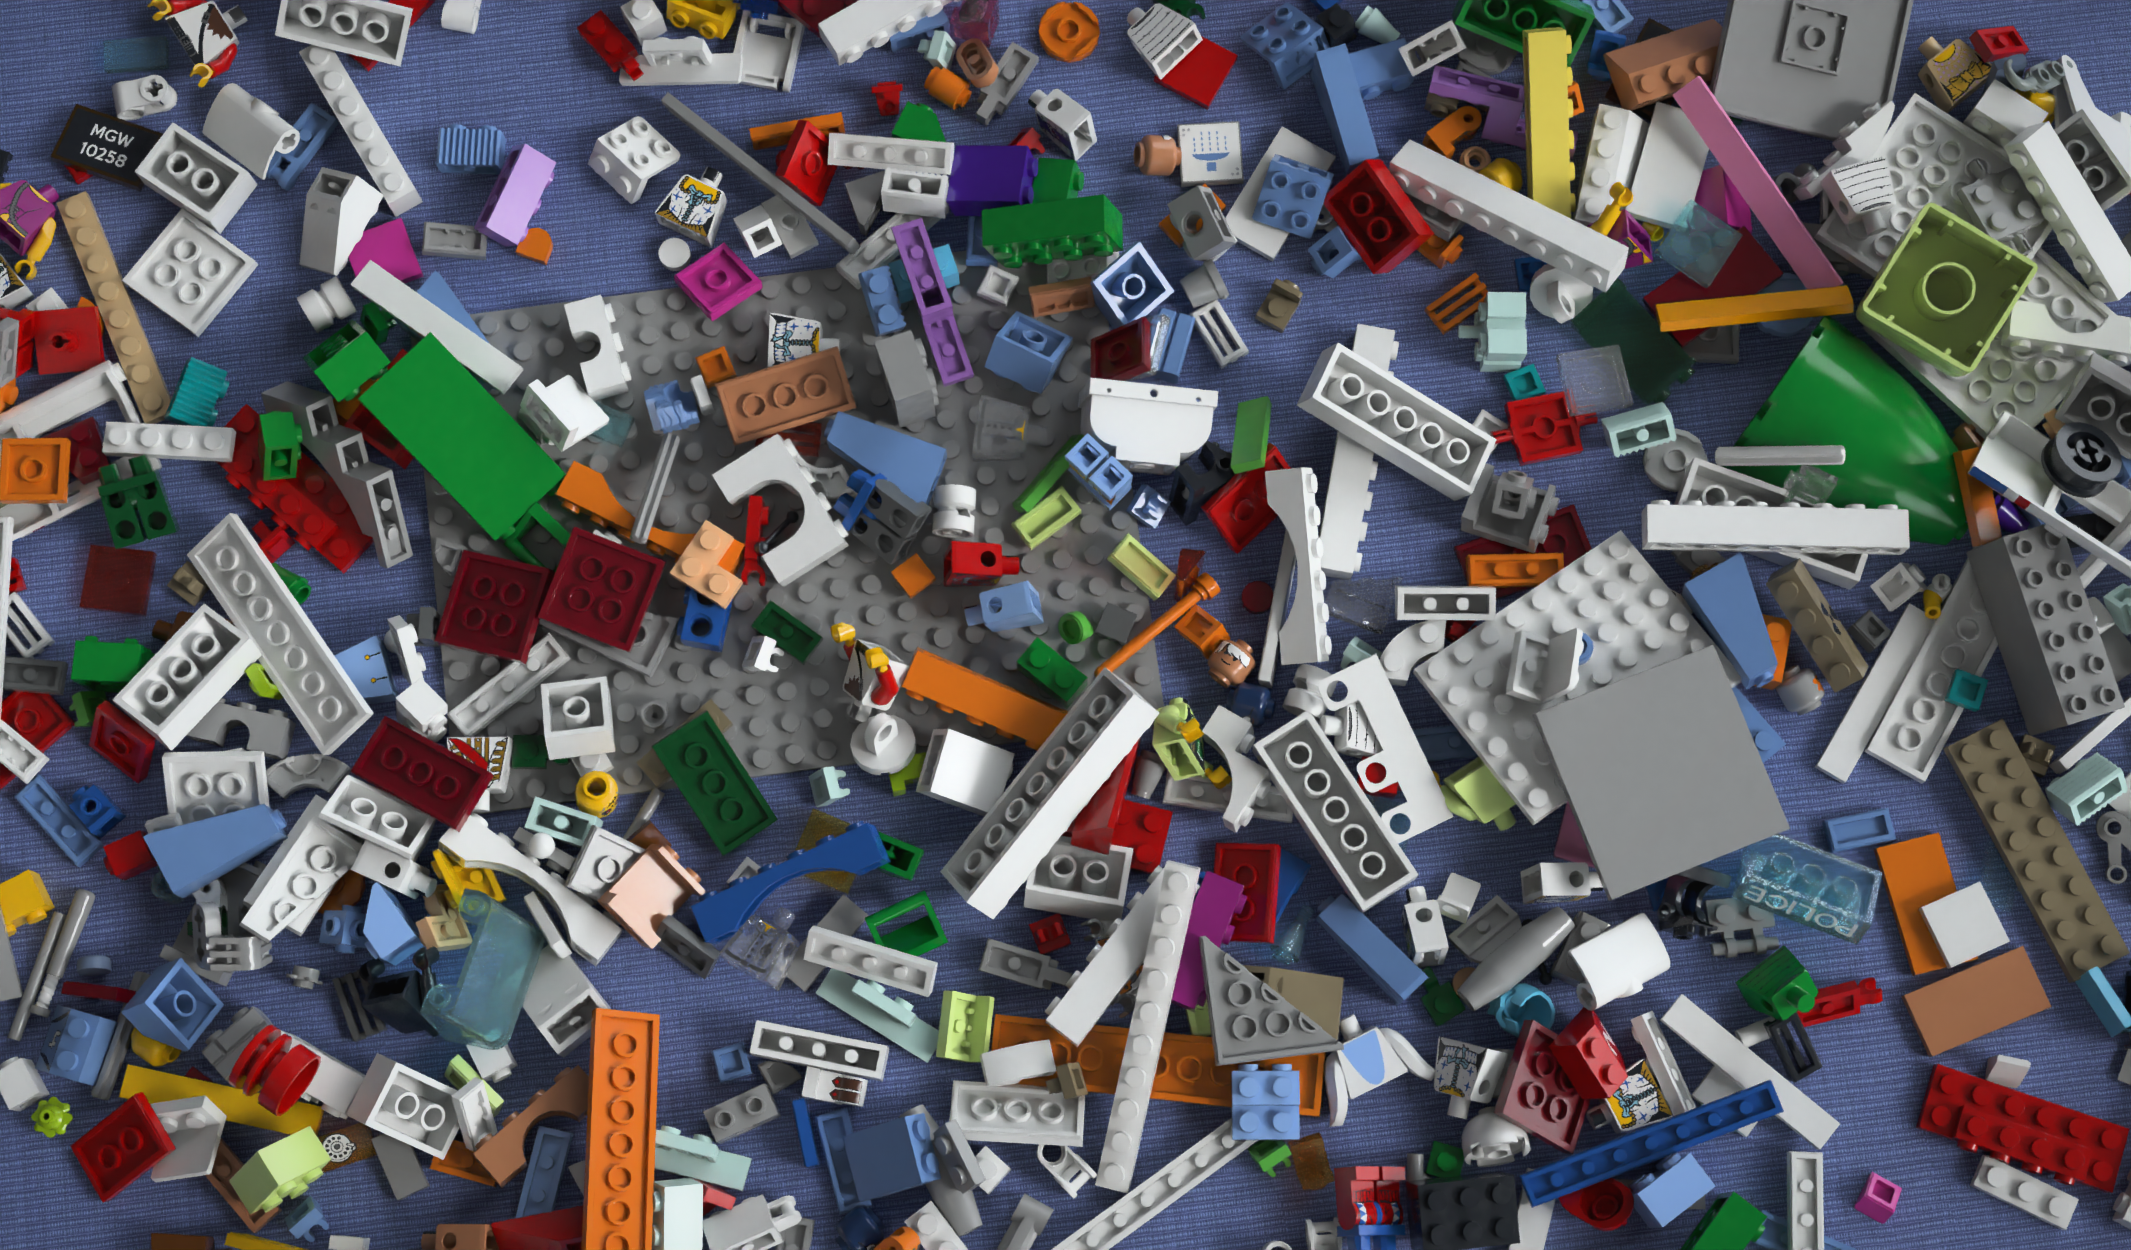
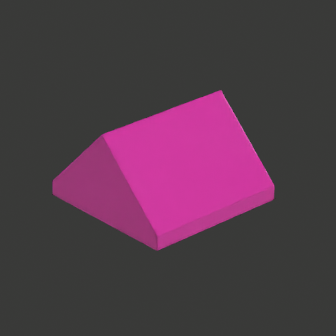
[1688,165,1752,237]

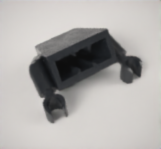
[359,946,446,1037]

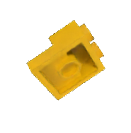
[666,0,743,39]

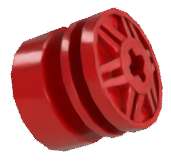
[229,1024,321,1116]

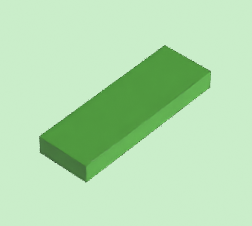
[1231,396,1272,474]
[1012,434,1084,513]

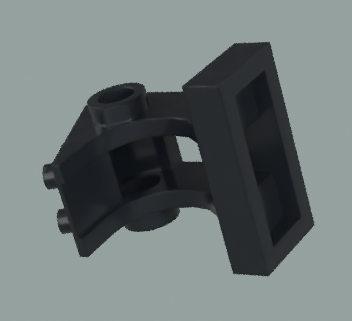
[1169,440,1236,526]
[1657,865,1732,940]

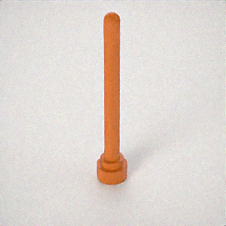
[1094,572,1221,678]

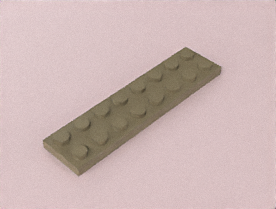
[1943,719,2130,983]

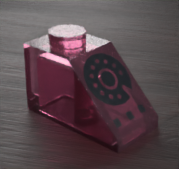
[950,0,1000,48]

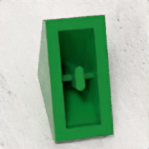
[876,832,924,881]

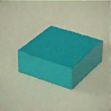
[1503,363,1546,401]
[1944,669,1989,712]

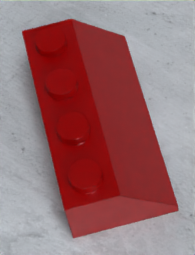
[1067,736,1142,855]

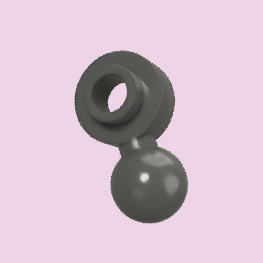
[1772,163,1817,204]

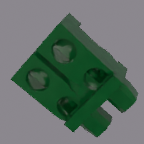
[97,454,180,549]

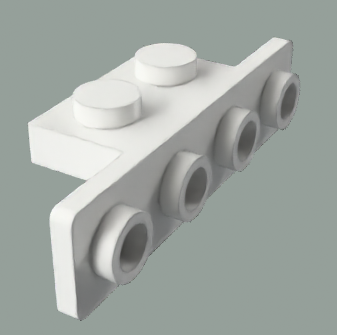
[619,36,743,86]

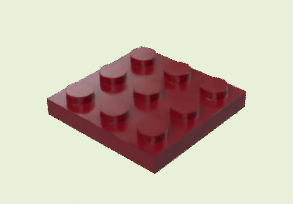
[538,526,666,653]
[434,550,555,664]
[1494,1020,1591,1154]

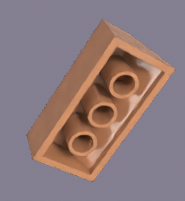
[1603,19,1722,111]

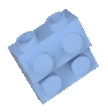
[1231,1064,1300,1140]

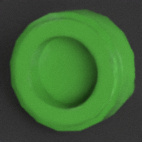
[1058,611,1094,645]

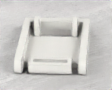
[733,9,805,93]

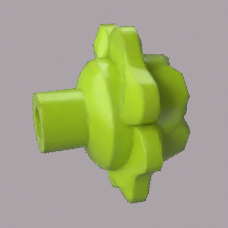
[31,1097,73,1138]

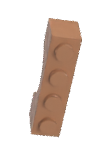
[473,1065,589,1189]

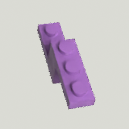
[1429,65,1578,159]
[891,218,974,387]

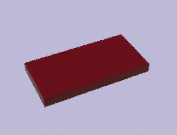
[1642,226,1784,349]
[1453,504,1592,601]
[350,716,494,832]

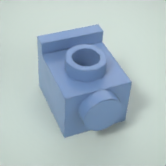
[1308,226,1362,278]

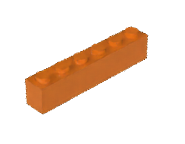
[902,647,1068,751]

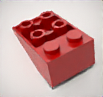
[491,1206,583,1250]

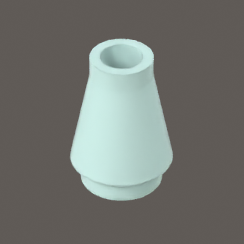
[1355,5,1401,44]

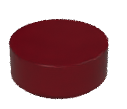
[1241,581,1273,614]

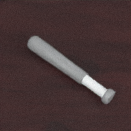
[29,889,95,1018]

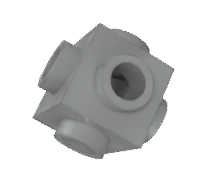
[1489,470,1538,520]

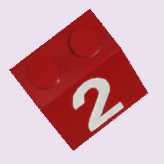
[1548,1007,1628,1099]

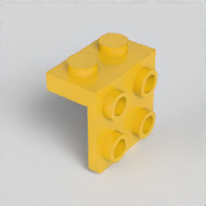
[431,849,507,918]

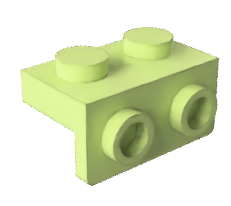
[936,991,994,1063]

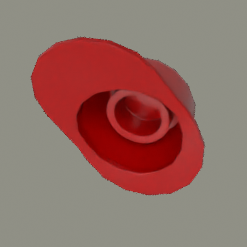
[1558,1178,1634,1231]

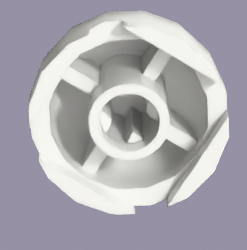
[1462,1107,1531,1167]

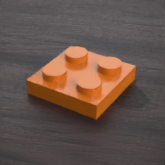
[0,438,71,504]

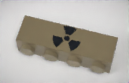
[1766,558,1869,693]

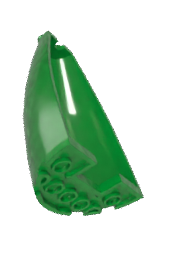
[1722,315,1968,546]

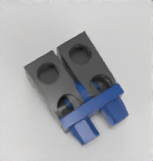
[833,469,932,564]

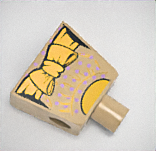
[1918,36,1992,114]

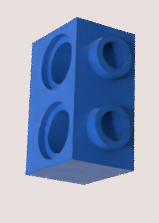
[677,586,733,652]

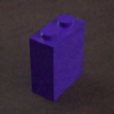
[946,145,1038,216]

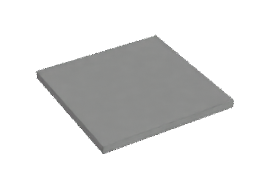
[1710,0,1914,141]
[1533,644,1790,901]

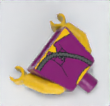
[0,180,59,280]
[1587,182,1664,269]

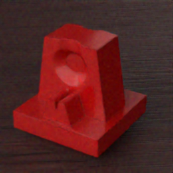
[871,80,903,116]
[251,520,296,563]

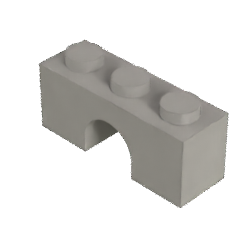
[186,698,296,760]

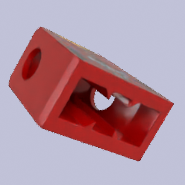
[943,541,1019,587]

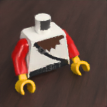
[147,0,248,88]
[830,622,910,722]

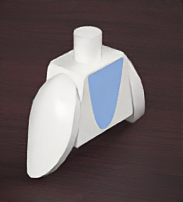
[1324,1014,1435,1127]

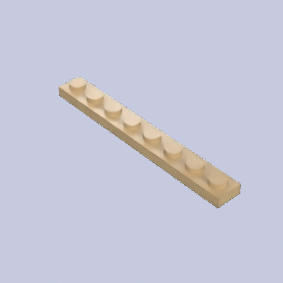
[56,191,171,424]

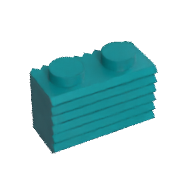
[164,357,229,427]

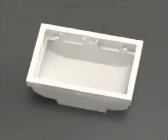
[1078,378,1218,476]

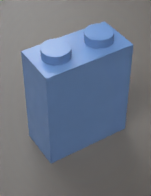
[843,1113,941,1202]

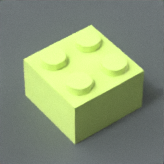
[229,1126,331,1214]

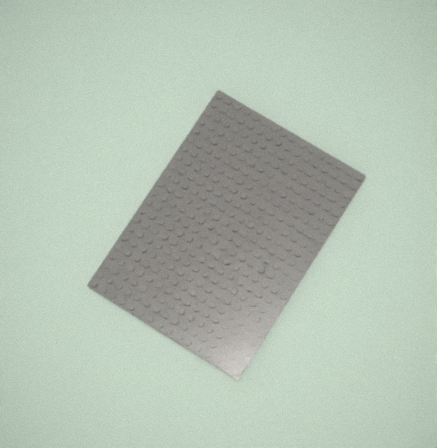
[411,250,1164,815]

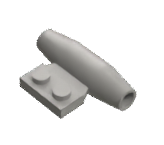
[1448,895,1575,1011]
[899,1104,986,1237]

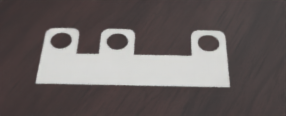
[1318,654,1454,843]

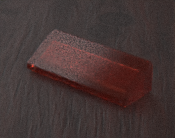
[1174,549,1206,602]

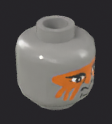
[1776,665,1825,715]

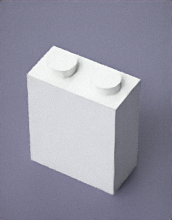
[915,729,1015,816]

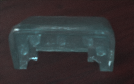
[420,888,544,1050]

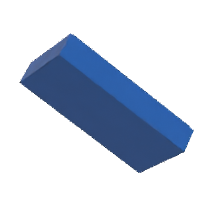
[791,1098,820,1168]

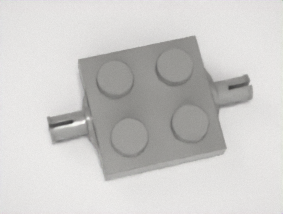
[1957,158,2045,255]

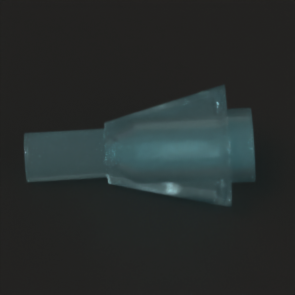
[1269,905,1314,965]

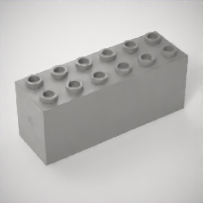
[1966,525,2125,736]

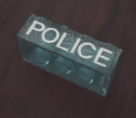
[1732,834,1882,945]

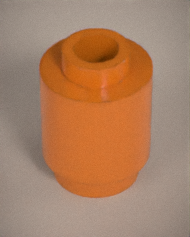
[924,66,972,110]

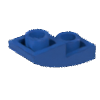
[1276,848,1311,923]

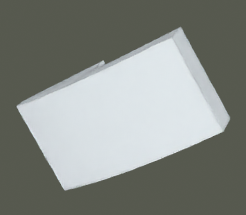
[980,1039,1056,1088]

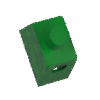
[1735,945,1818,1021]

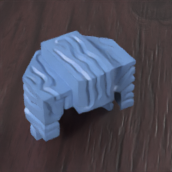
[644,380,700,434]

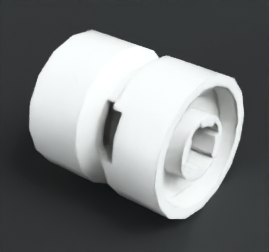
[297,276,357,333]
[932,484,976,539]
[1282,664,1338,723]

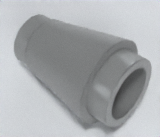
[1131,749,1166,800]

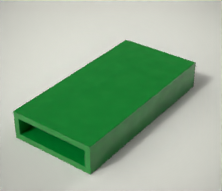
[357,332,566,541]

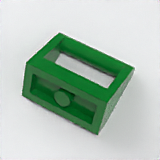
[504,502,571,580]
[865,890,948,957]

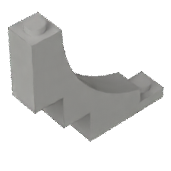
[261,381,413,569]

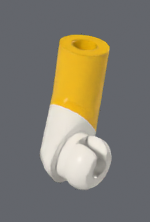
[1923,574,1952,619]

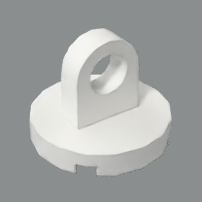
[1530,264,1593,324]
[850,712,916,775]

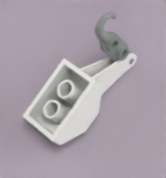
[2003,55,2131,212]

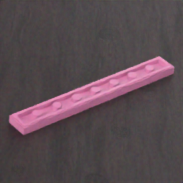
[1672,76,1844,289]

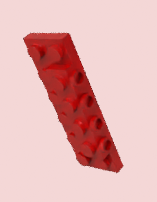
[215,404,374,574]
[1916,1064,2130,1193]

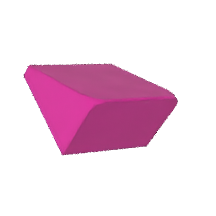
[1854,1172,1902,1224]

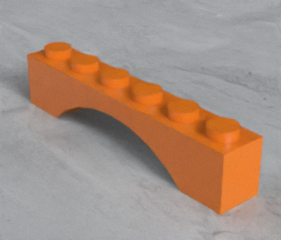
[556,461,745,575]

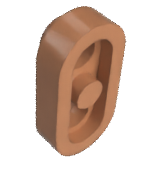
[956,38,999,88]

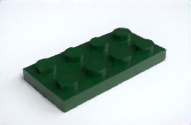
[651,710,778,856]

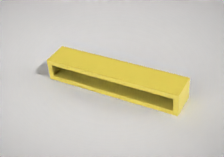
[1522,27,1576,219]

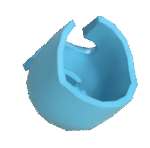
[1487,983,1555,1037]

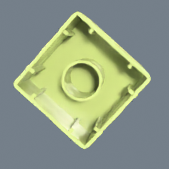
[1856,203,2038,377]

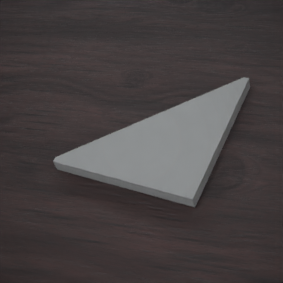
[1198,936,1344,1066]

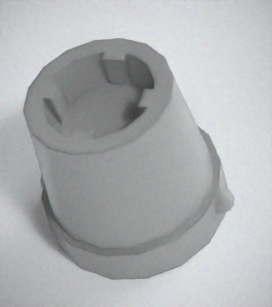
[1179,259,1229,309]

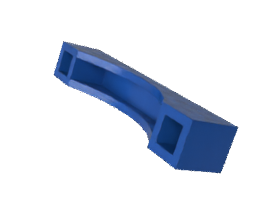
[691,821,891,944]

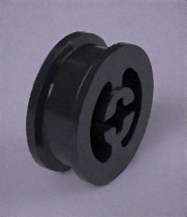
[2041,422,2122,498]

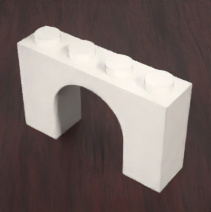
[712,434,849,586]

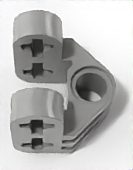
[192,898,272,971]

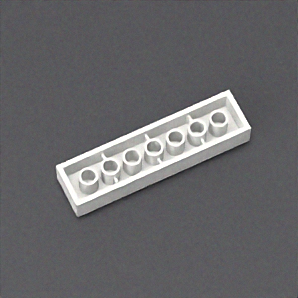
[940,667,1159,919]

